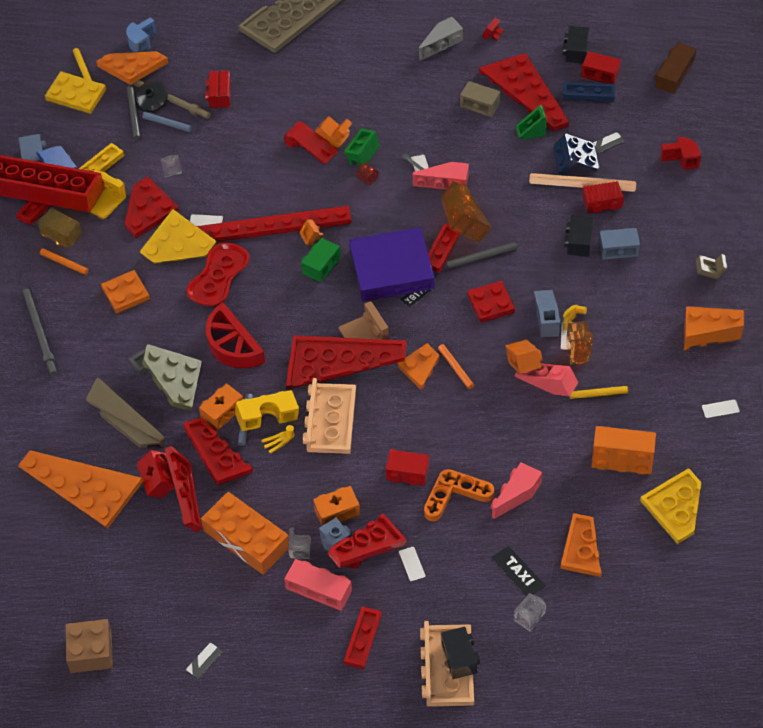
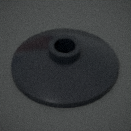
[135,81,168,112]

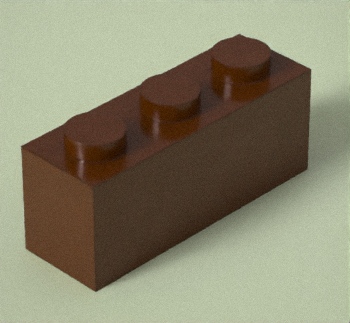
[654,42,696,94]

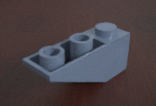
[534,290,560,338]

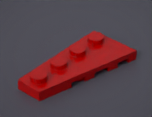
[183,417,253,486]
[165,446,202,532]
[328,513,407,568]

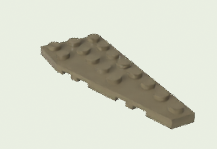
[238,0,342,53]

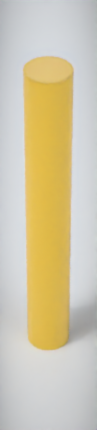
[73,48,92,81]
[569,386,628,399]

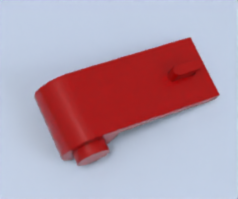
[284,121,339,165]

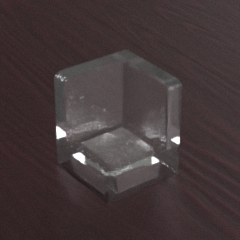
[288,527,311,559]

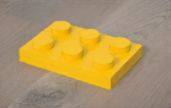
[45,71,107,114]

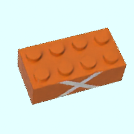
[201,492,290,575]

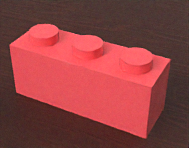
[284,559,352,611]

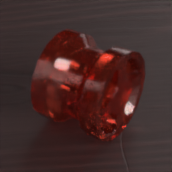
[356,163,379,185]

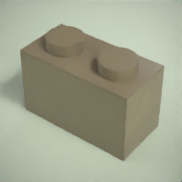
[460,81,500,117]

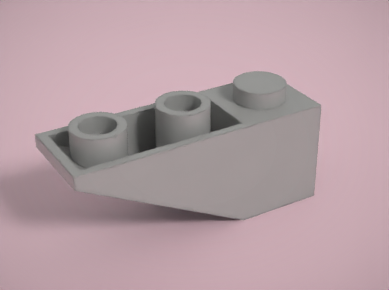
[419,17,463,61]

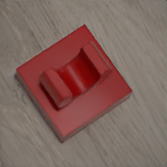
[481,17,504,41]

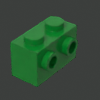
[301,238,341,283]

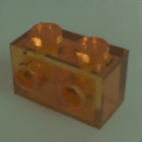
[566,321,593,364]

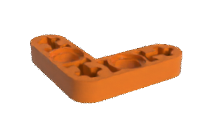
[424,469,494,522]

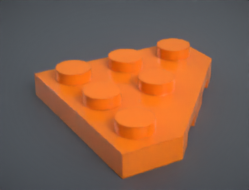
[96,51,168,85]

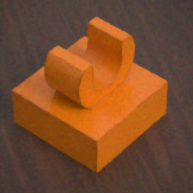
[299,219,324,245]

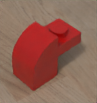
[660,137,701,170]

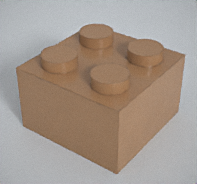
[66,619,113,673]

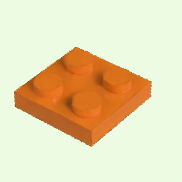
[101,270,150,314]

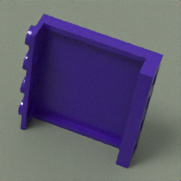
[349,227,435,302]

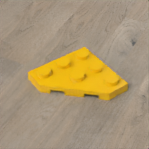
[140,209,217,264]
[640,468,701,544]

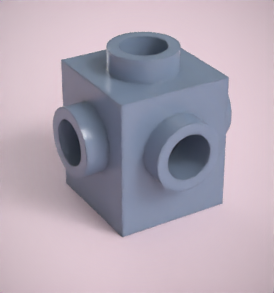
[319,518,352,551]

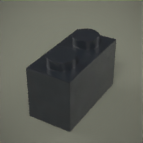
[562,26,589,64]
[564,215,593,257]
[441,627,480,680]

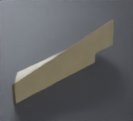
[86,378,166,448]

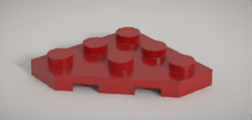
[124,176,180,238]

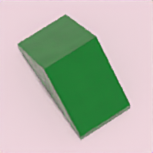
[515,105,546,140]

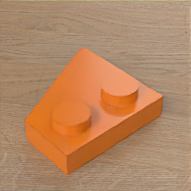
[398,343,439,390]

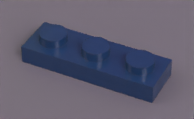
[562,82,615,102]

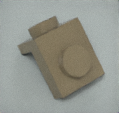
[696,254,727,279]

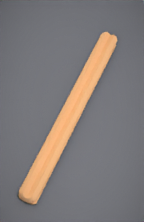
[529,173,636,192]

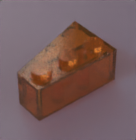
[441,181,492,243]

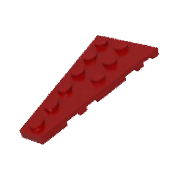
[286,335,407,390]

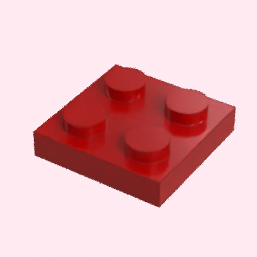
[467,281,515,323]

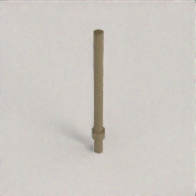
[132,80,211,119]

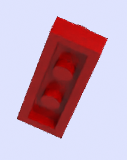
[428,223,461,273]
[344,606,382,670]

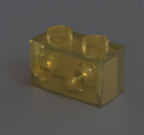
[38,208,82,248]

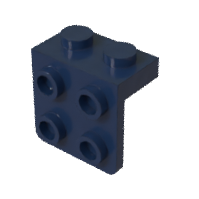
[553,134,599,175]

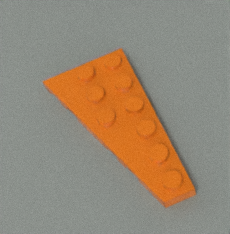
[18,450,144,529]

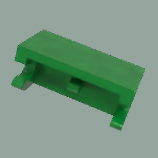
[344,128,380,169]

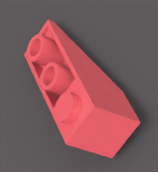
[413,162,469,192]
[515,363,578,396]
[490,463,542,519]

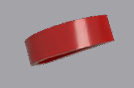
[206,303,266,368]

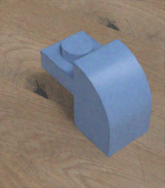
[126,17,157,52]

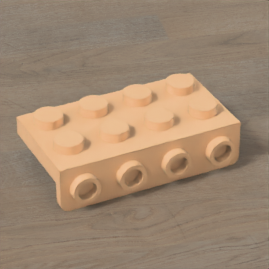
[303,378,356,454]
[420,621,474,706]

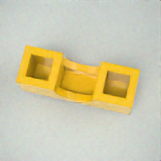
[235,390,299,432]

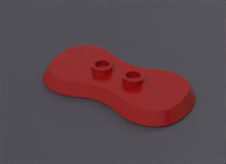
[186,243,250,307]

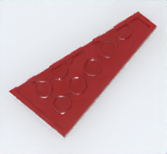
[479,53,569,131]

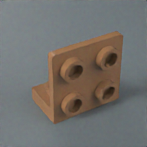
[339,301,389,340]

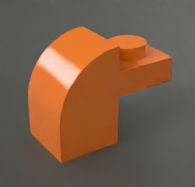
[315,116,352,148]

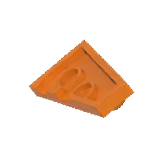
[560,513,601,577]

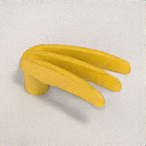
[563,305,587,330]
[261,425,295,454]

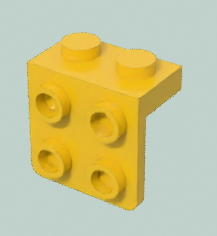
[90,169,126,219]

